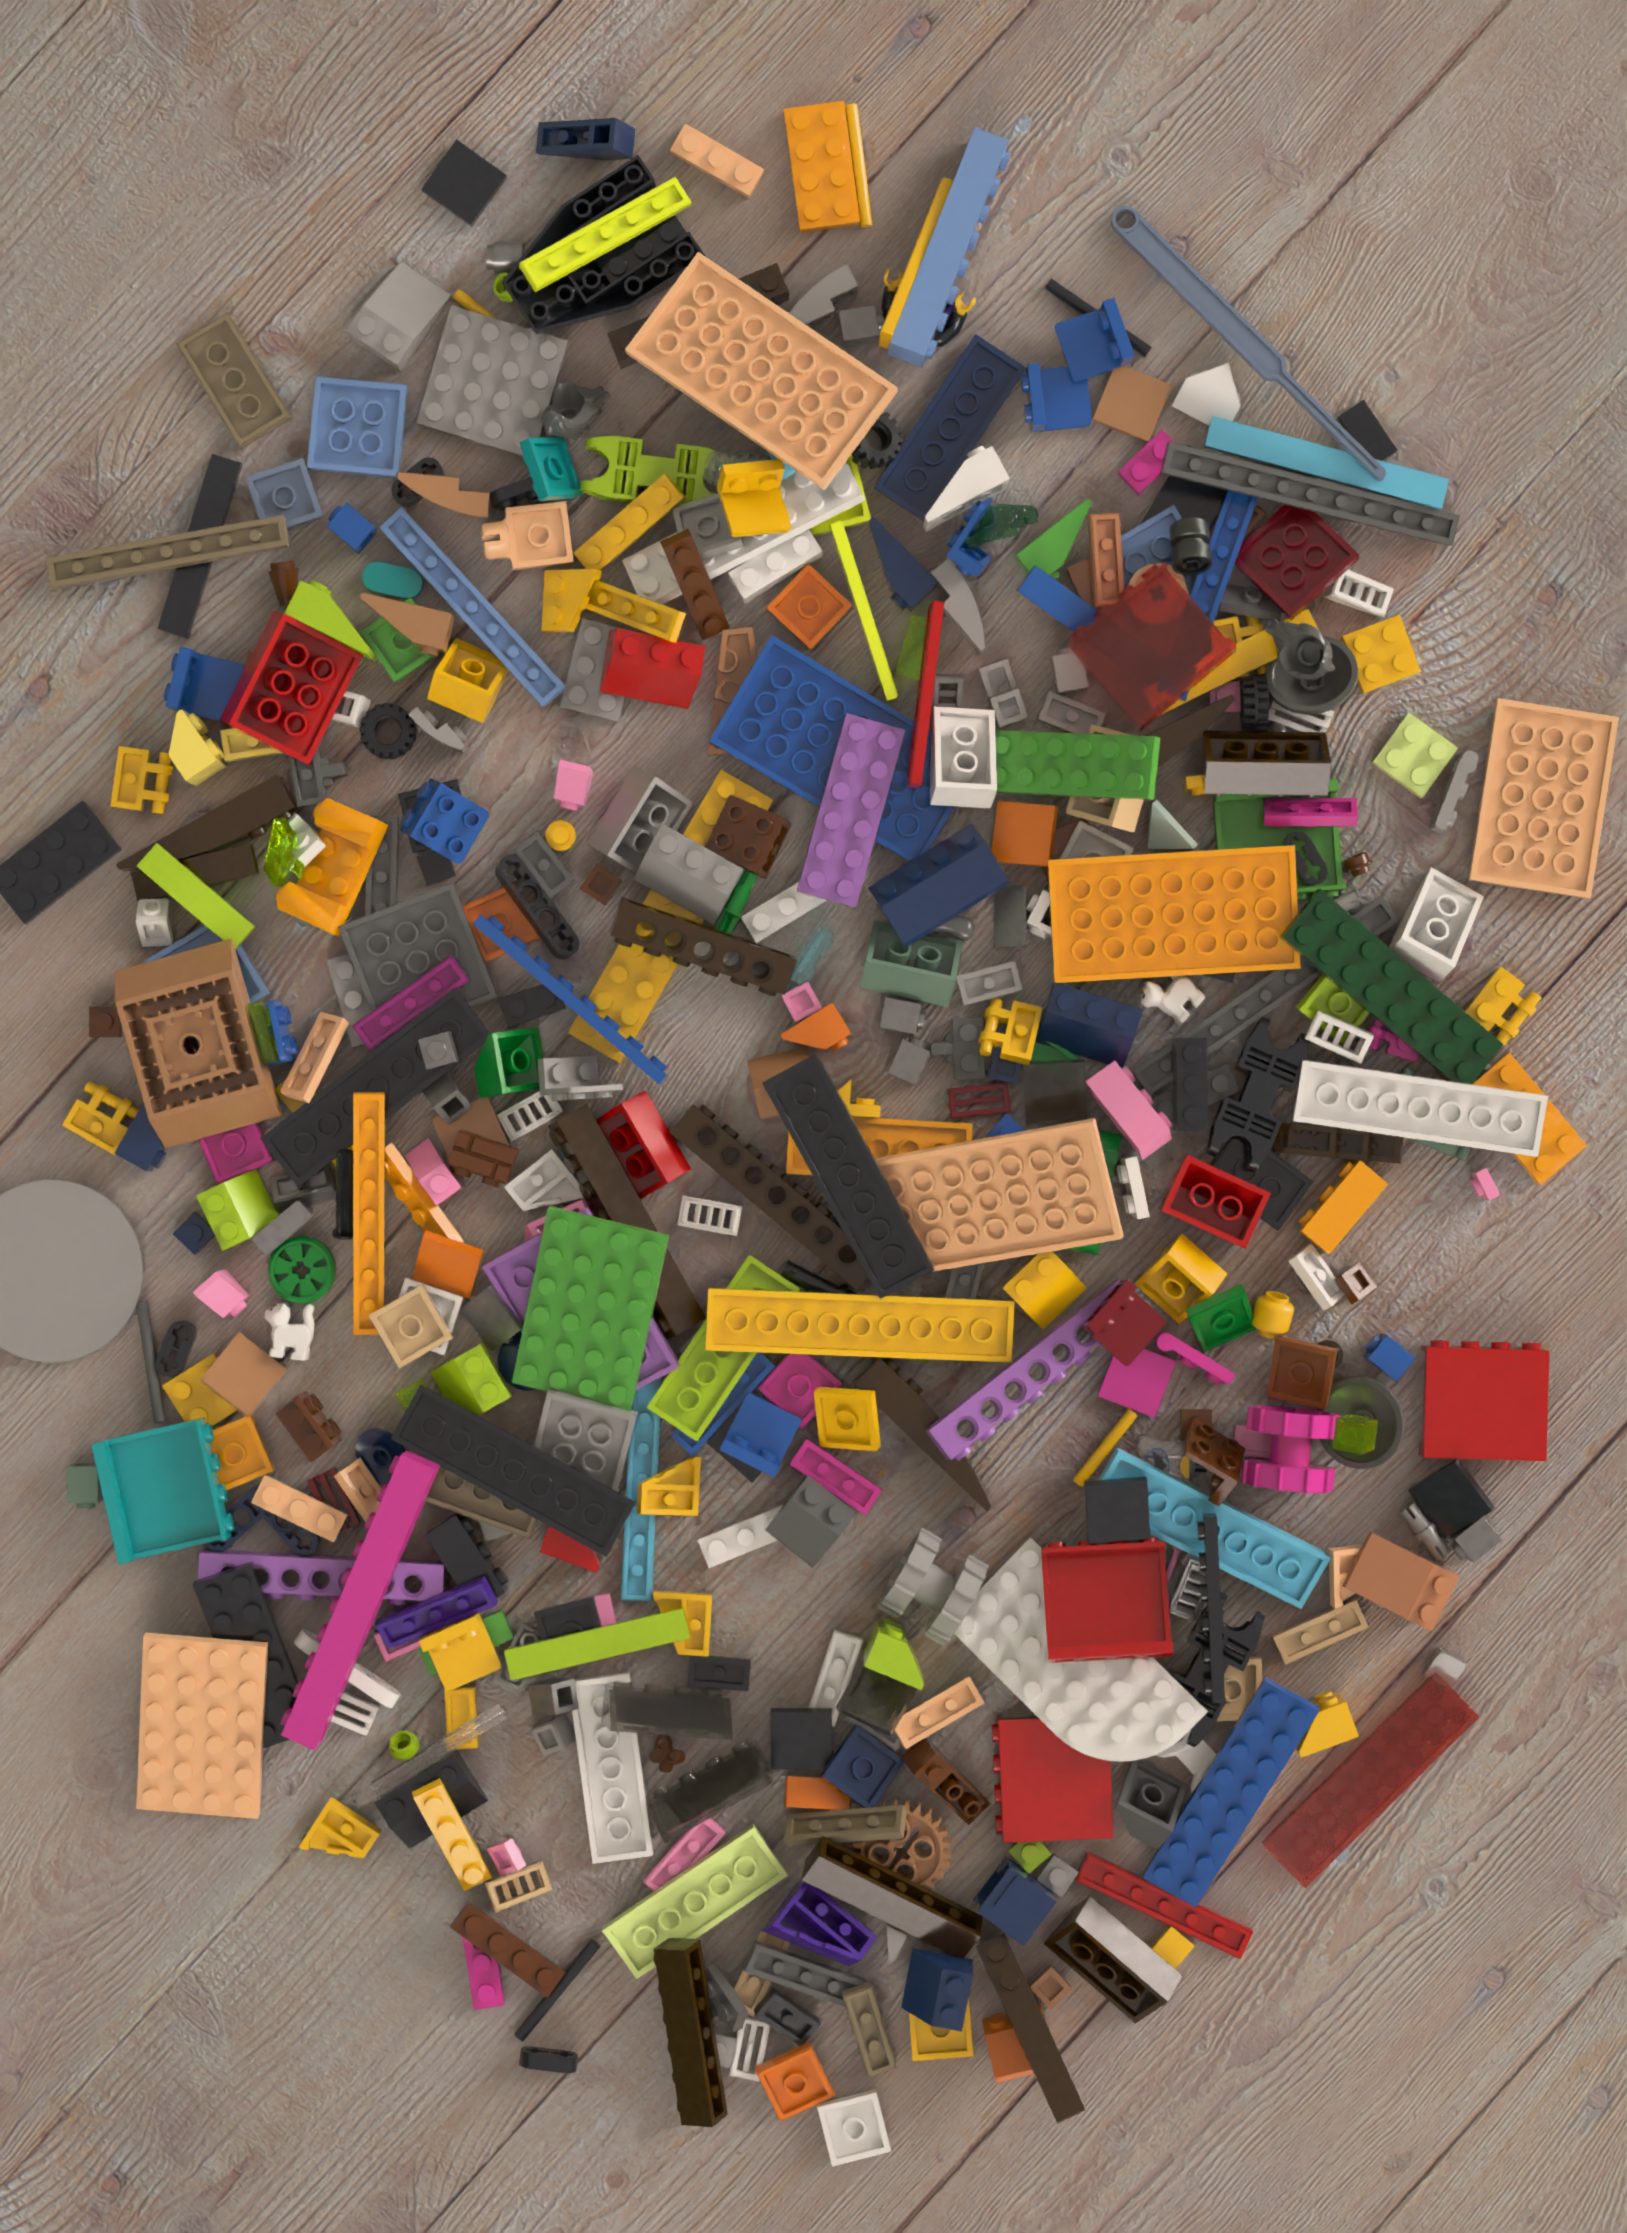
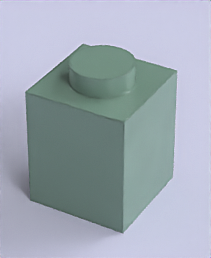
[67,1463,104,1508]

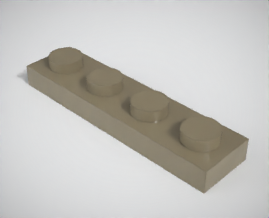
[784,1805,907,1847]

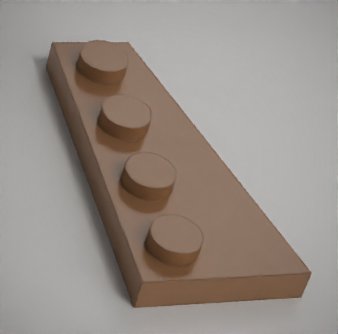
[708,626,757,756]

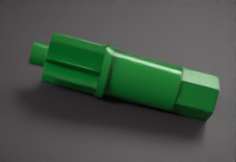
[713,869,758,934]

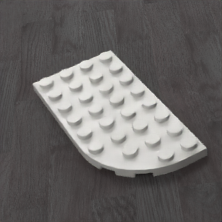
[954,1537,1208,1762]

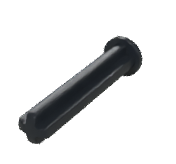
[332,1149,353,1240]

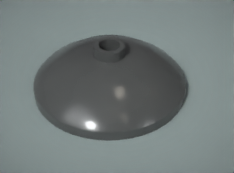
[1265,636,1358,715]
[1317,1377,1405,1469]

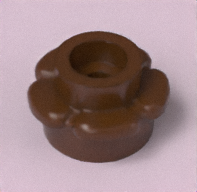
[1344,852,1373,877]

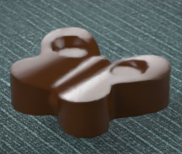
[649,1734,686,1773]

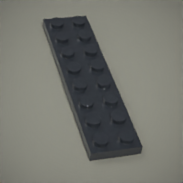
[260,988,490,1187]
[762,1053,935,1299]
[391,1384,636,1557]

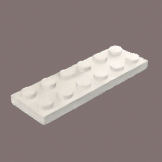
[572,1672,654,1864]

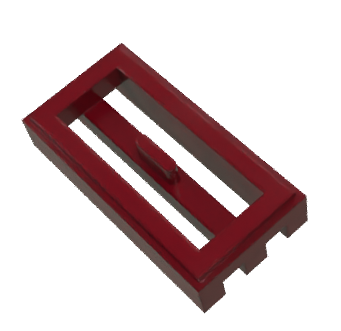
[947,1082,1011,1119]
[307,1467,361,1532]

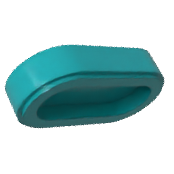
[362,561,424,600]

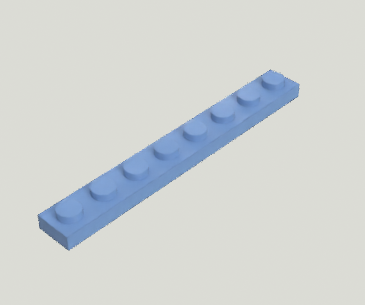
[379,507,566,708]

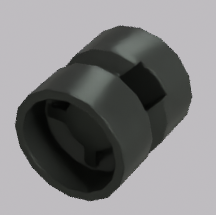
[1169,518,1212,575]

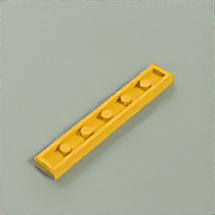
[878,177,954,349]
[1142,609,1319,718]

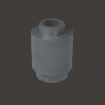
[486,241,528,273]

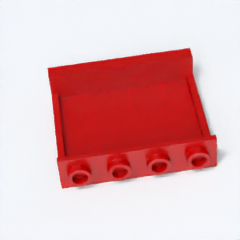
[1418,1340,1550,1461]
[1041,1537,1173,1663]
[992,1715,1114,1843]

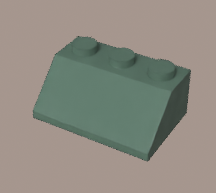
[859,921,963,1007]

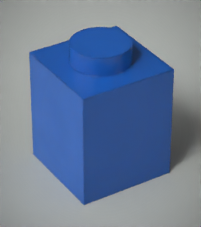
[327,502,378,554]
[1363,1333,1416,1382]

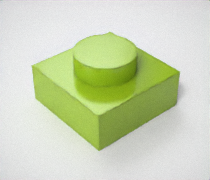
[1008,1841,1051,1874]

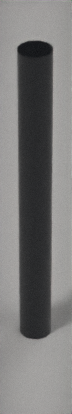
[1045,278,1152,357]
[514,1939,601,2042]

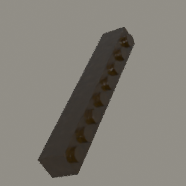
[548,1104,706,1339]

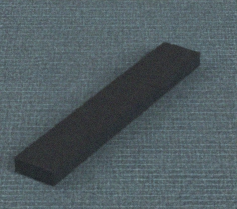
[158,454,243,639]

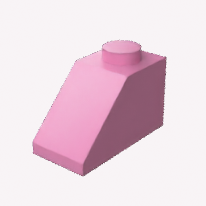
[554,760,594,812]
[404,1138,465,1205]
[193,1269,250,1318]

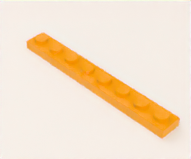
[353,1092,385,1335]

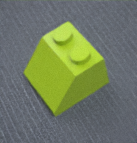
[196,1169,279,1251]
[430,1342,514,1415]

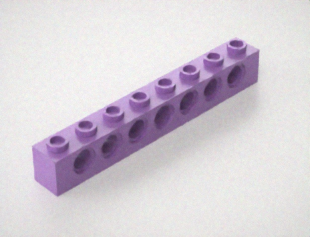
[925,1279,1120,1461]
[198,1549,447,1605]

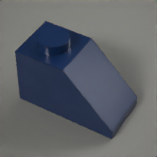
[115,1102,167,1172]

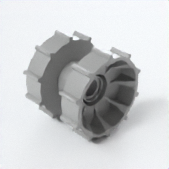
[876,1528,989,1646]

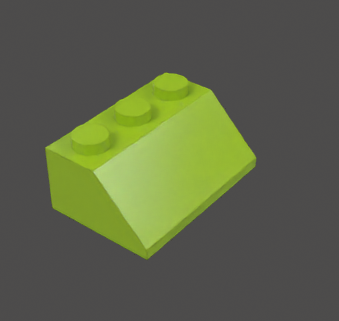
[863,1617,924,1690]

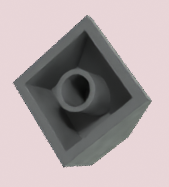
[765,1475,856,1568]

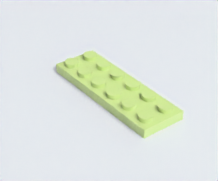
[602,1824,788,1979]

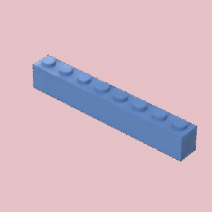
[888,127,1011,368]

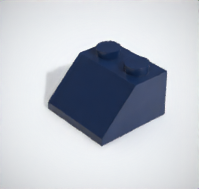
[901,1948,973,2032]

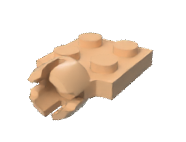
[481,501,574,570]

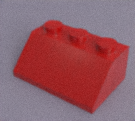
[599,628,706,709]
[596,1091,691,1199]
[1158,1155,1271,1249]

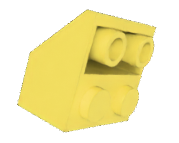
[168,709,227,787]

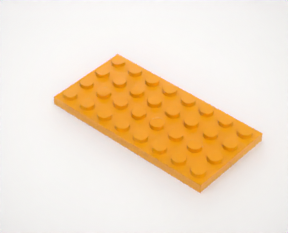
[1047,845,1301,983]

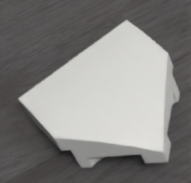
[1172,362,1241,425]

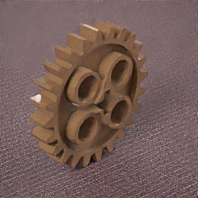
[853,1799,952,1889]

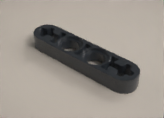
[495,855,579,959]

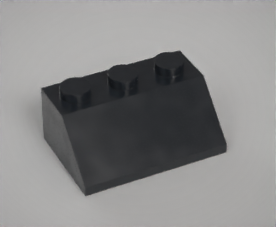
[374,1749,488,1849]

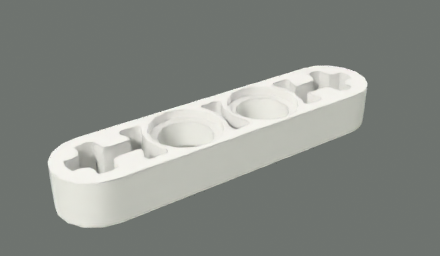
[294,1629,401,1708]

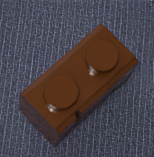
[447,1129,519,1188]

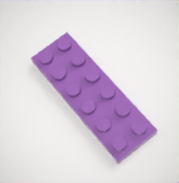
[797,713,905,908]

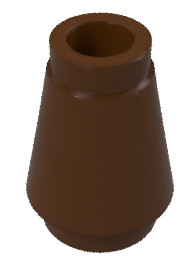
[268,560,298,606]

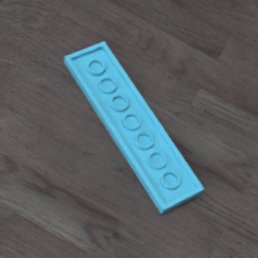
[1098,1448,1331,1609]

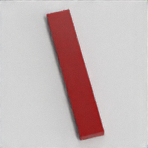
[906,601,944,789]
[1075,1851,1253,1959]

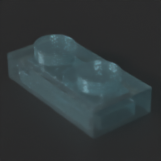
[790,926,834,985]

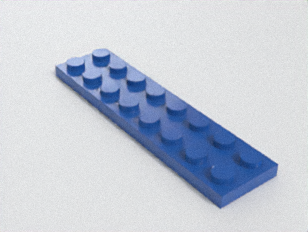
[1142,1677,1319,1908]

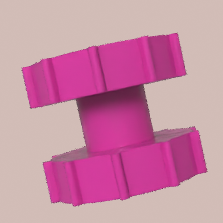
[1241,1405,1340,1493]

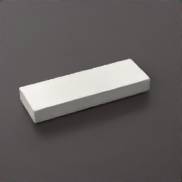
[809,1629,863,1727]

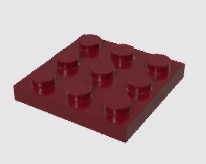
[1234,505,1360,621]

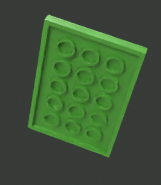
[512,1206,669,1411]

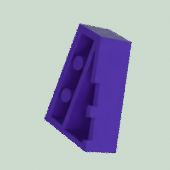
[761,1880,877,1966]

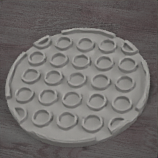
[0,1180,144,1363]

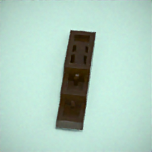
[131,844,260,901]
[1274,1123,1404,1164]

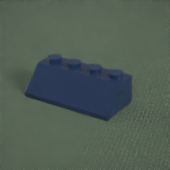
[868,823,1010,948]

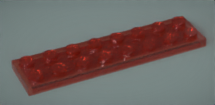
[1261,1672,1479,1888]

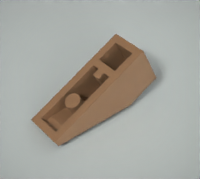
[360,592,455,657]

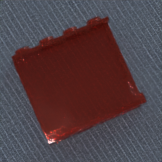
[1069,562,1237,731]

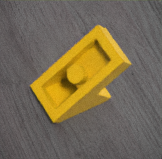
[838,1079,881,1118]

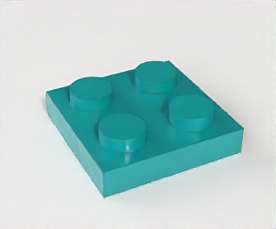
[520,437,584,501]

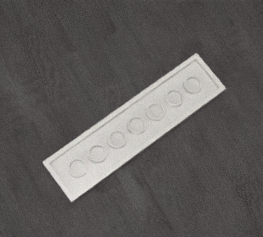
[622,462,865,604]
[1292,1060,1548,1157]

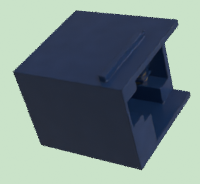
[973,1856,1057,1946]

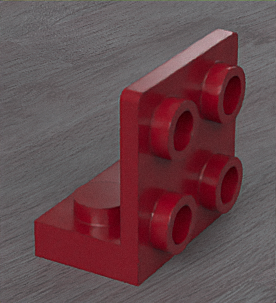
[1081,1279,1166,1366]

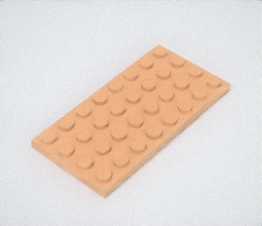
[625,252,898,490]
[875,1118,1124,1272]

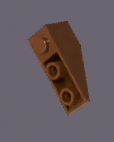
[901,1738,990,1825]

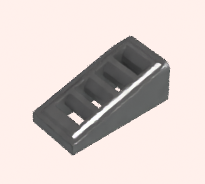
[931,673,964,732]
[1169,1554,1206,1621]

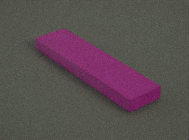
[352,955,470,1051]

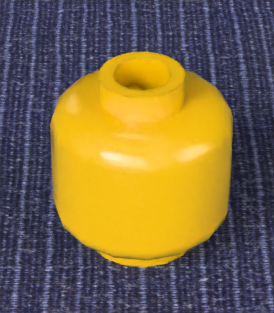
[1252,1291,1294,1339]

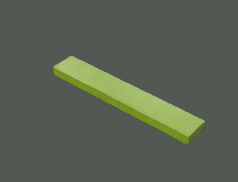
[504,1607,690,1681]

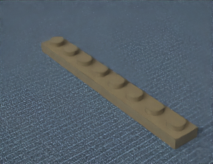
[46,515,290,590]

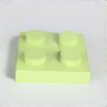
[1372,713,1458,798]

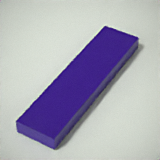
[374,1576,498,1650]

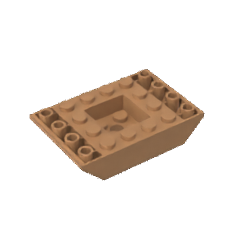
[114,939,283,1148]

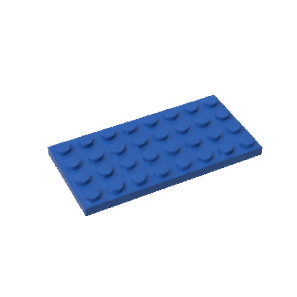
[709,635,955,862]

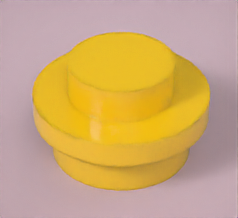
[545,820,576,851]

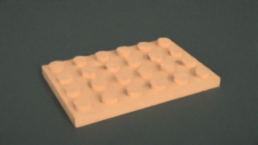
[1468,698,1619,899]
[136,1633,268,1819]

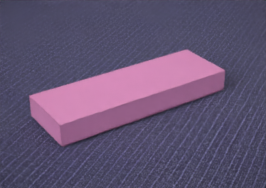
[643,1812,726,1892]

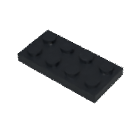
[0,801,122,925]

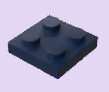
[820,1725,904,1808]

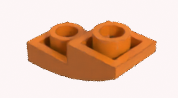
[784,1776,850,1810]

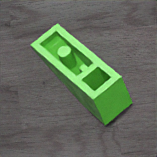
[1015,498,1092,580]

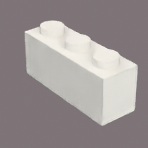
[728,530,823,604]

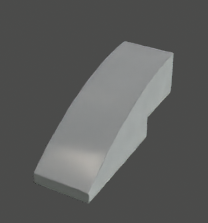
[789,264,858,329]
[931,558,985,655]

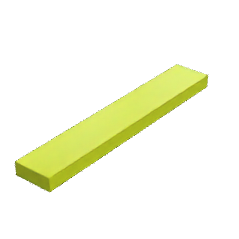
[519,177,692,292]
[829,521,898,701]

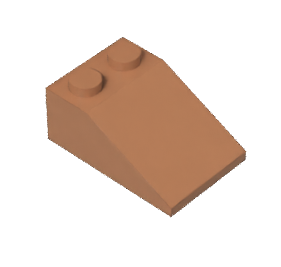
[1343,1531,1459,1631]

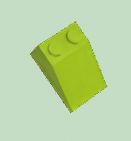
[284,580,378,662]

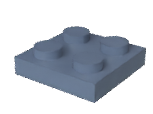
[245,458,324,530]

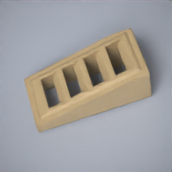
[483,1861,552,1913]

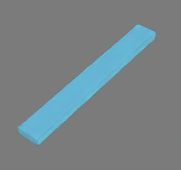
[1204,416,1450,510]
[621,1376,663,1602]

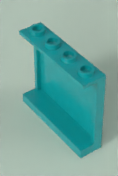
[91,1417,234,1565]

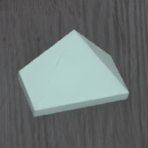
[1147,800,1198,851]

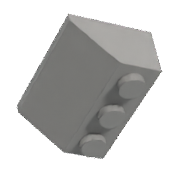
[587,765,694,874]
[634,824,744,924]

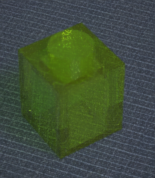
[1332,1414,1378,1455]

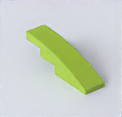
[137,843,255,950]

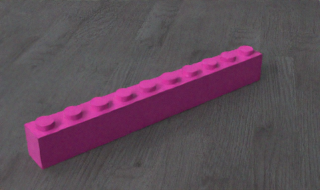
[281,1451,440,1750]

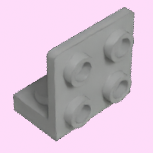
[537,1056,623,1101]

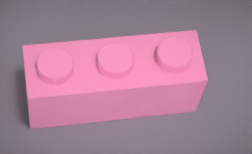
[1085,1061,1172,1160]

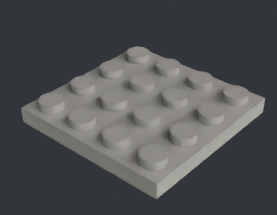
[416,305,569,457]

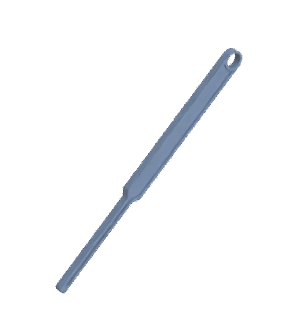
[1111,206,1386,481]

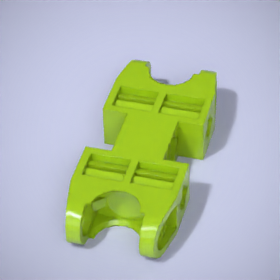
[579,436,734,507]

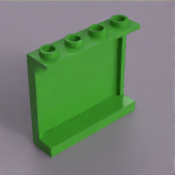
[1212,779,1346,900]

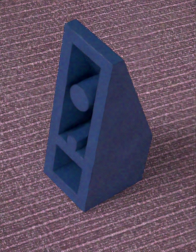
[536,118,635,160]
[869,517,938,612]

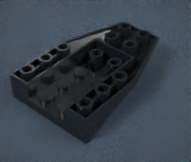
[502,155,706,335]

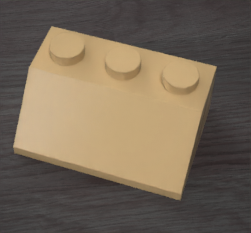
[1066,724,1143,833]

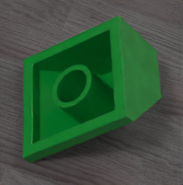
[474,1027,544,1098]

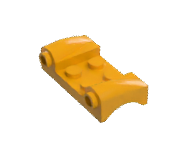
[276,798,389,937]

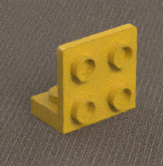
[717,459,791,537]
[419,1613,502,1691]

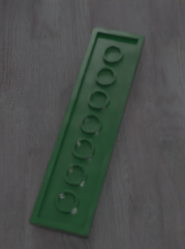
[1280,889,1503,1084]

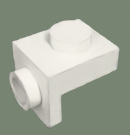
[1026,890,1052,939]

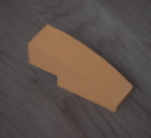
[396,472,490,518]

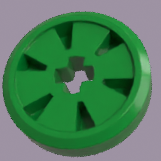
[268,1236,336,1304]

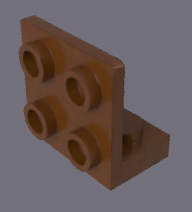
[705,795,792,879]
[275,1391,342,1462]
[1183,1418,1245,1507]

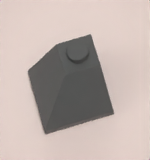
[1115,1760,1188,1849]

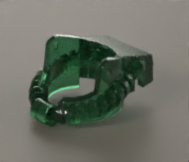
[966,504,1039,548]

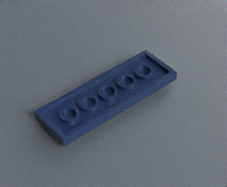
[874,334,1026,522]

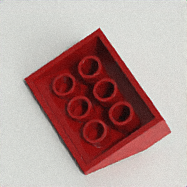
[219,610,363,765]

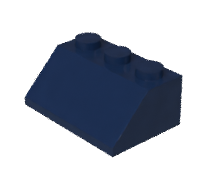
[1035,983,1143,1068]

